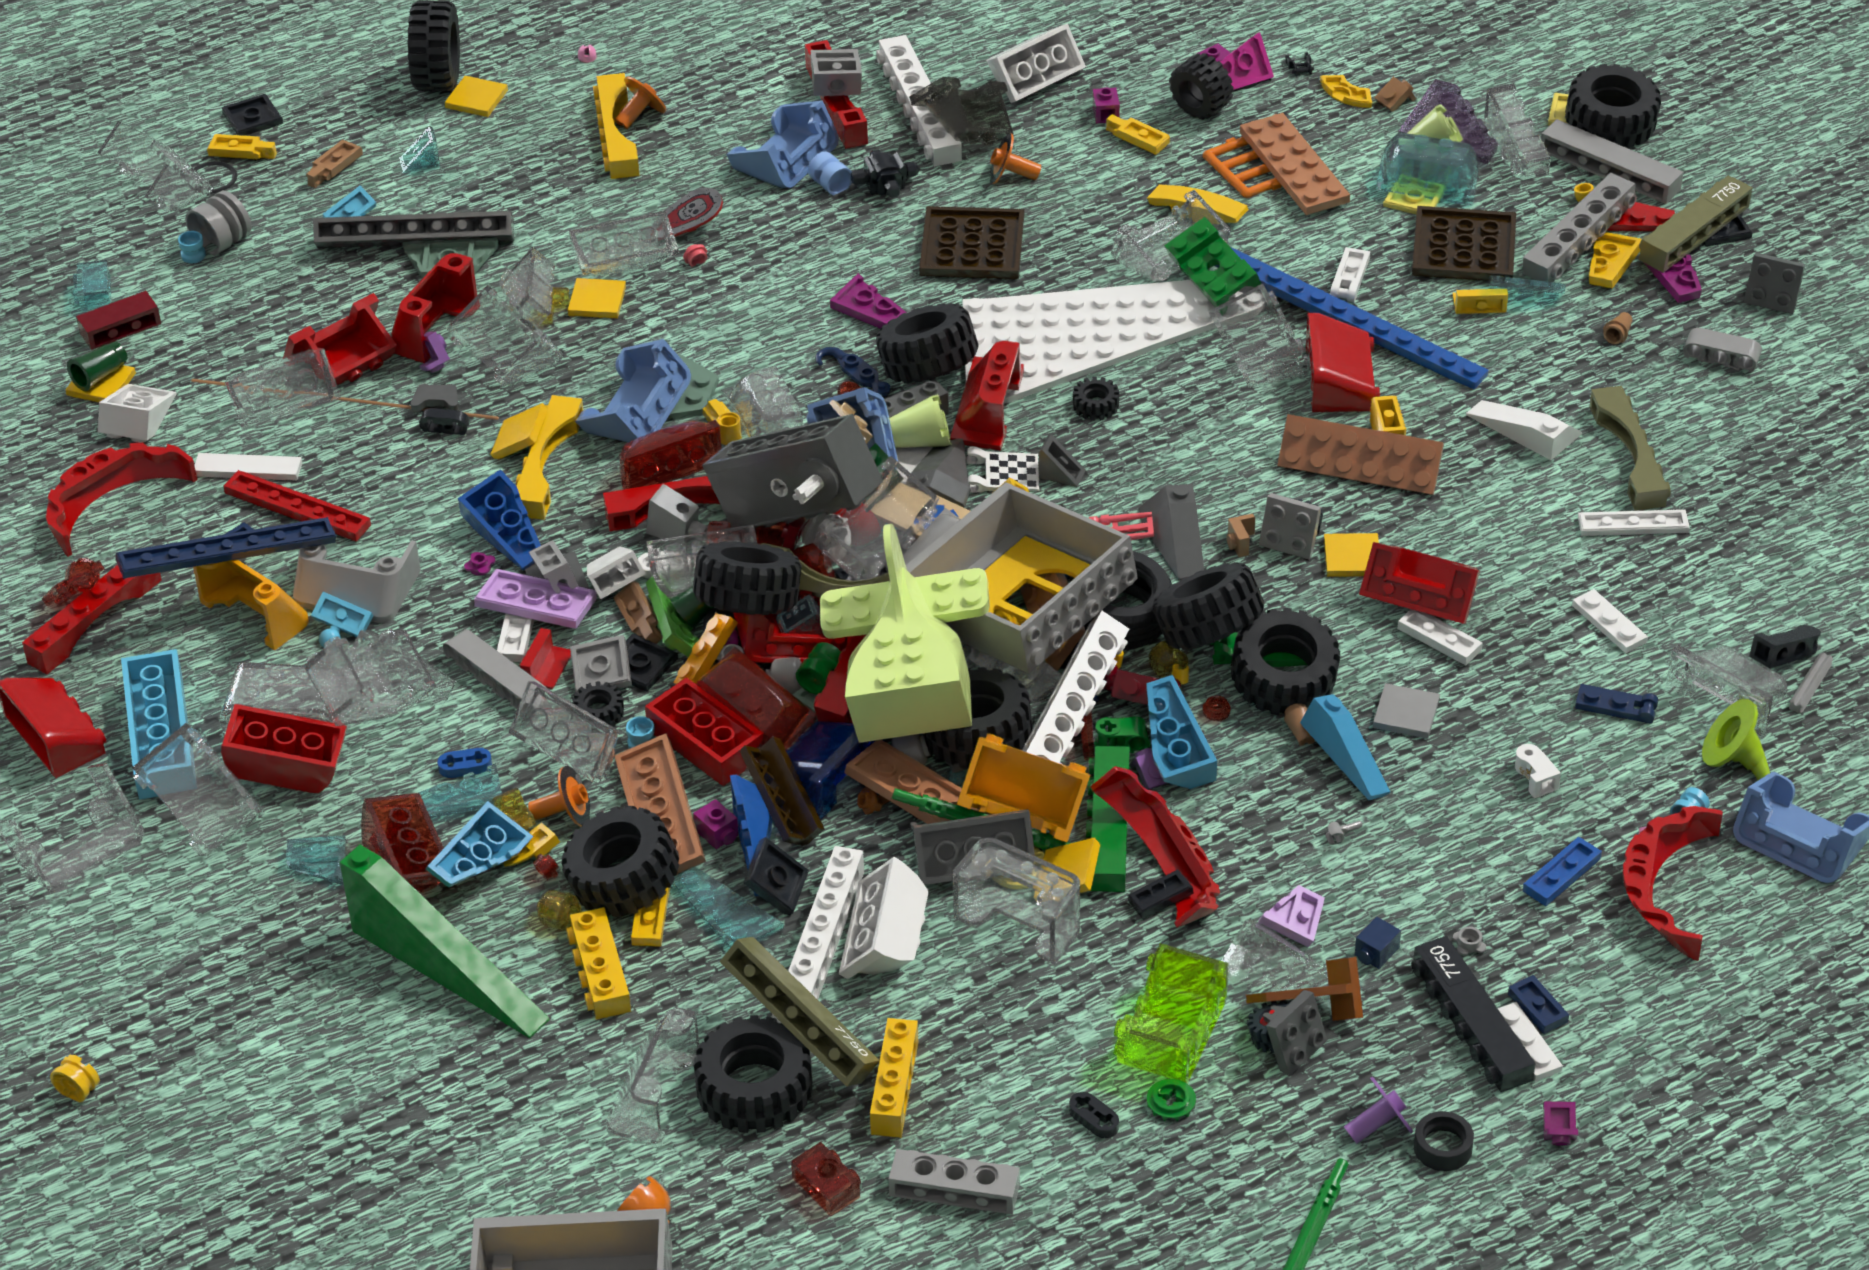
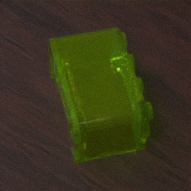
[1113,943,1229,1084]

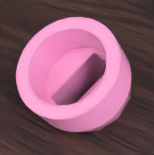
[578,45,597,63]

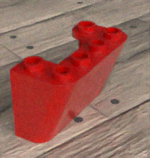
[390,253,479,363]

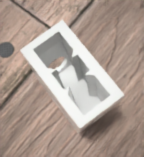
[587,546,646,599]

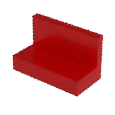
[520,628,571,689]

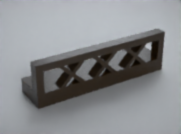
[739,737,825,846]

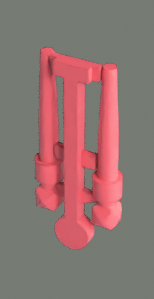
[1089,512,1154,540]

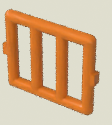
[1203,137,1282,198]

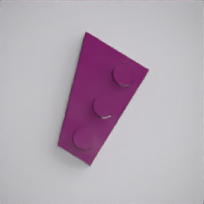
[1643,254,1702,303]
[830,273,906,329]

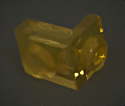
[537,287,570,324]
[492,788,536,831]

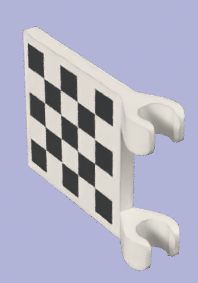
[967,446,1039,493]

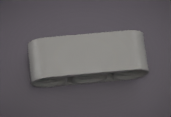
[1683,328,1762,372]

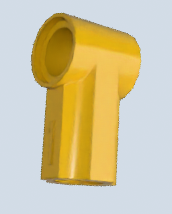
[703,399,742,445]

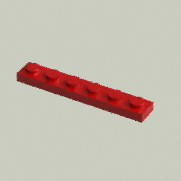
[223,470,371,542]

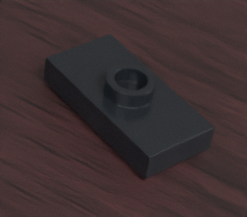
[1127,869,1194,920]

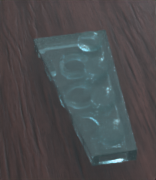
[671,866,784,949]

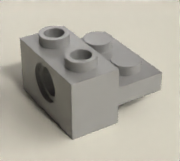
[810,49,862,96]

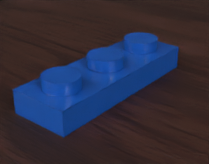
[1523,836,1602,906]

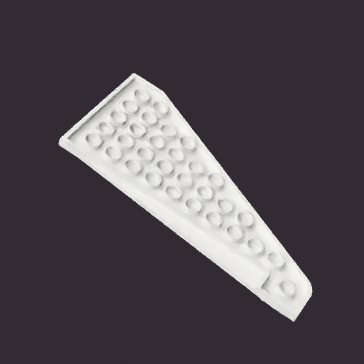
[963,280,1265,403]

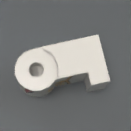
[1515,744,1561,798]

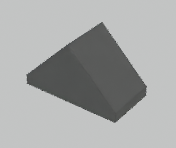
[1039,434,1086,487]

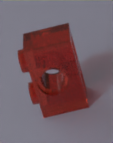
[791,1142,861,1217]

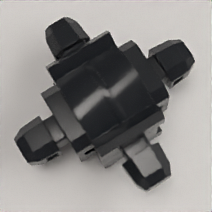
[851,149,919,198]

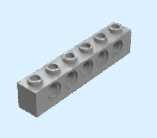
[1523,173,1637,286]

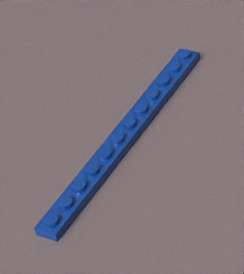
[1215,247,1489,390]

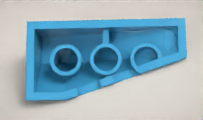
[1300,694,1390,800]

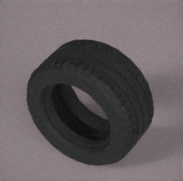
[1069,551,1172,650]

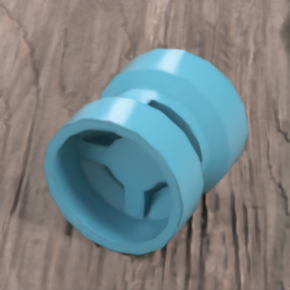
[178,230,206,263]
[626,716,655,749]
[1670,787,1710,814]

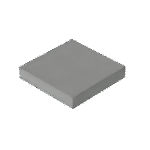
[570,635,632,693]
[1373,683,1440,739]

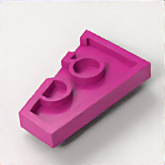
[1220,32,1274,90]

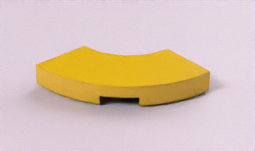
[1320,75,1372,108]

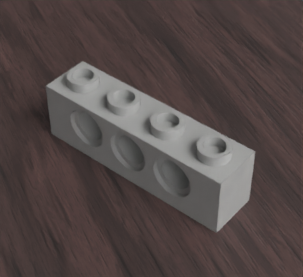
[889,1149,1020,1215]

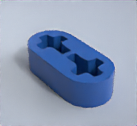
[437,748,492,778]

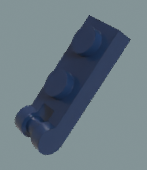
[1575,684,1659,724]

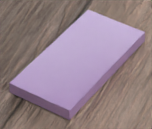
[474,569,597,629]

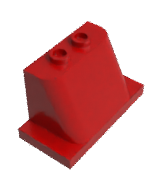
[282,293,397,387]
[950,341,1024,451]
[1359,542,1480,624]

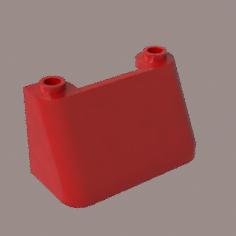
[1305,313,1380,412]
[733,597,851,663]

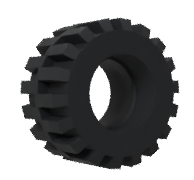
[1169,53,1234,120]

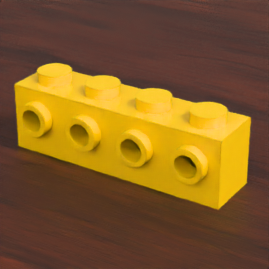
[566,907,631,1020]

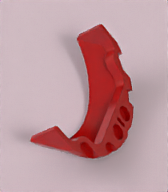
[46,442,197,557]
[1091,766,1220,928]
[1623,806,1723,961]

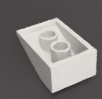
[98,384,176,443]

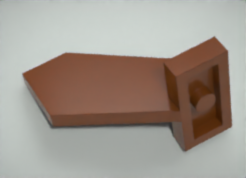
[1246,957,1363,1021]

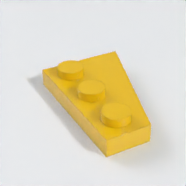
[1589,232,1642,289]

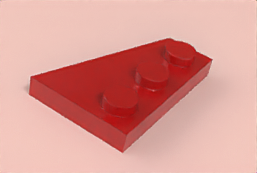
[1606,202,1675,231]

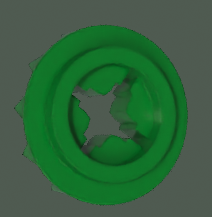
[1147,1079,1196,1122]

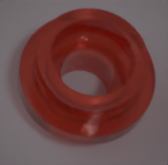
[1202,695,1231,721]
[533,853,559,881]

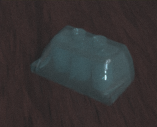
[1375,132,1478,206]

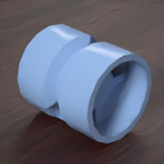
[808,151,852,196]

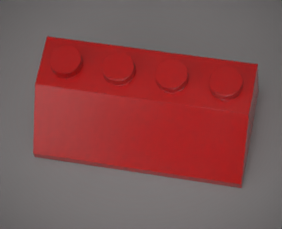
[645,677,763,787]

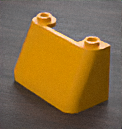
[193,560,309,651]
[957,733,1090,842]

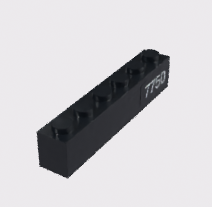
[1411,936,1536,1093]

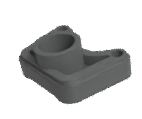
[410,384,459,413]

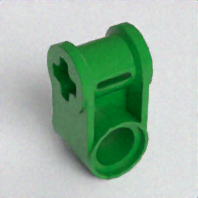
[1094,716,1150,753]

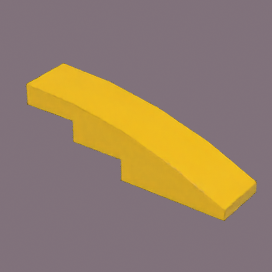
[1147,185,1249,223]

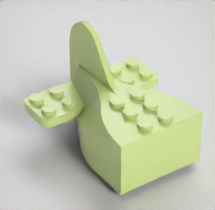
[820,524,990,743]

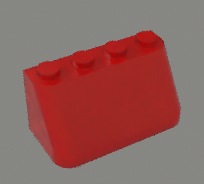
[0,678,107,779]

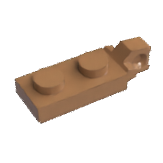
[306,139,363,188]
[613,581,663,644]

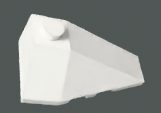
[1466,400,1582,460]

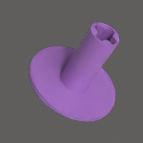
[1344,1076,1413,1144]

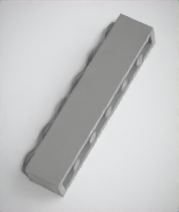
[1540,119,1684,204]

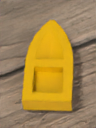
[503,822,560,867]

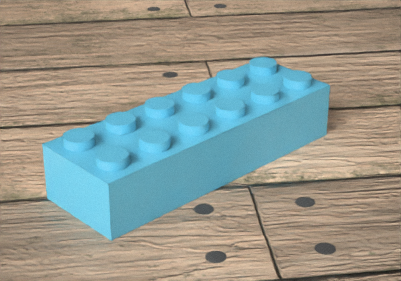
[121,649,196,800]

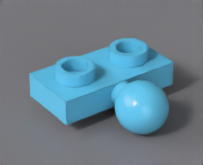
[323,185,376,218]
[311,592,373,648]

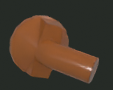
[857,787,889,815]

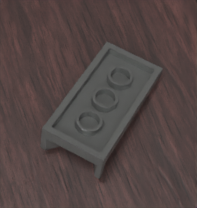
[910,809,1036,885]

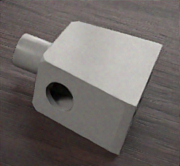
[646,484,709,546]

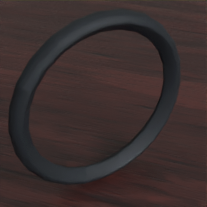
[186,161,237,194]

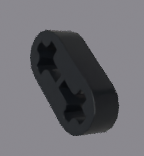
[419,408,470,435]
[1069,1092,1119,1139]

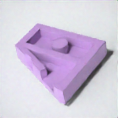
[1258,885,1325,947]

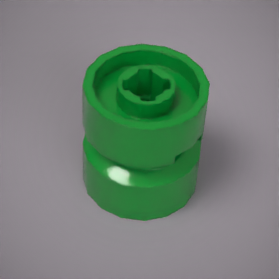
[795,642,841,695]

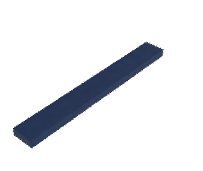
[115,517,336,579]

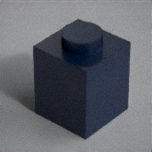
[1355,916,1401,969]

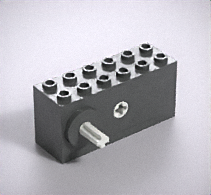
[702,414,883,532]

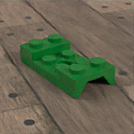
[1164,217,1262,314]

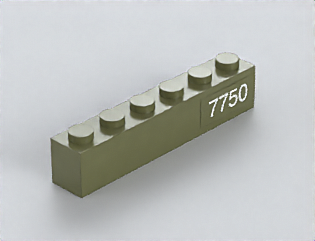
[1639,175,1753,273]
[720,937,880,1087]

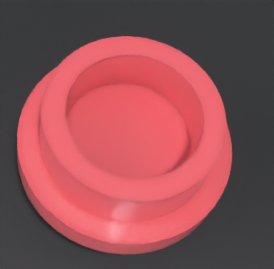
[683,244,707,267]

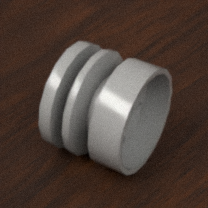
[185,190,252,256]

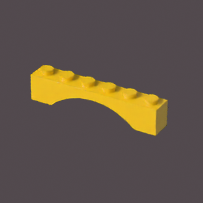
[593,73,640,179]
[516,395,583,520]

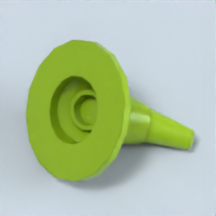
[1702,699,1770,780]

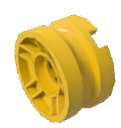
[50,1055,100,1102]

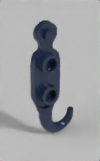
[815,347,891,397]

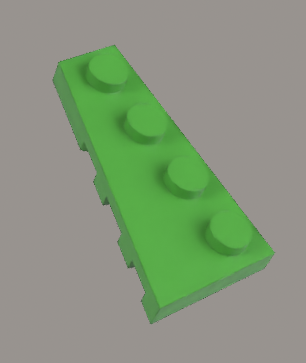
[646,575,700,657]

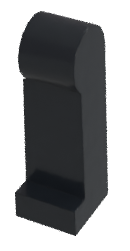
[1749,625,1821,669]

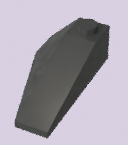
[908,438,971,508]
[1139,484,1204,580]

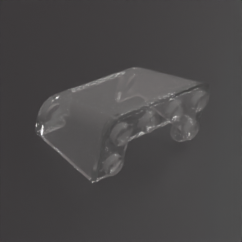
[1208,284,1311,388]

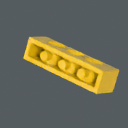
[870,1018,919,1138]

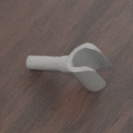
[1326,821,1363,844]

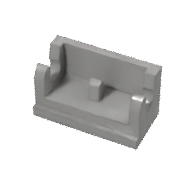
[529,540,578,593]

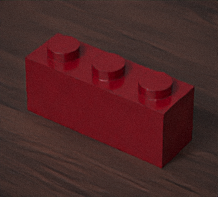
[76,290,161,350]

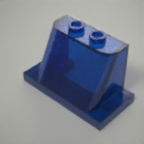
[786,721,886,820]

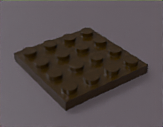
[919,206,1025,279]
[1412,206,1516,283]

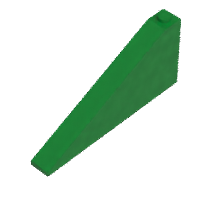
[339,845,550,1038]

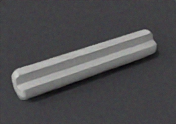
[1789,652,1833,713]

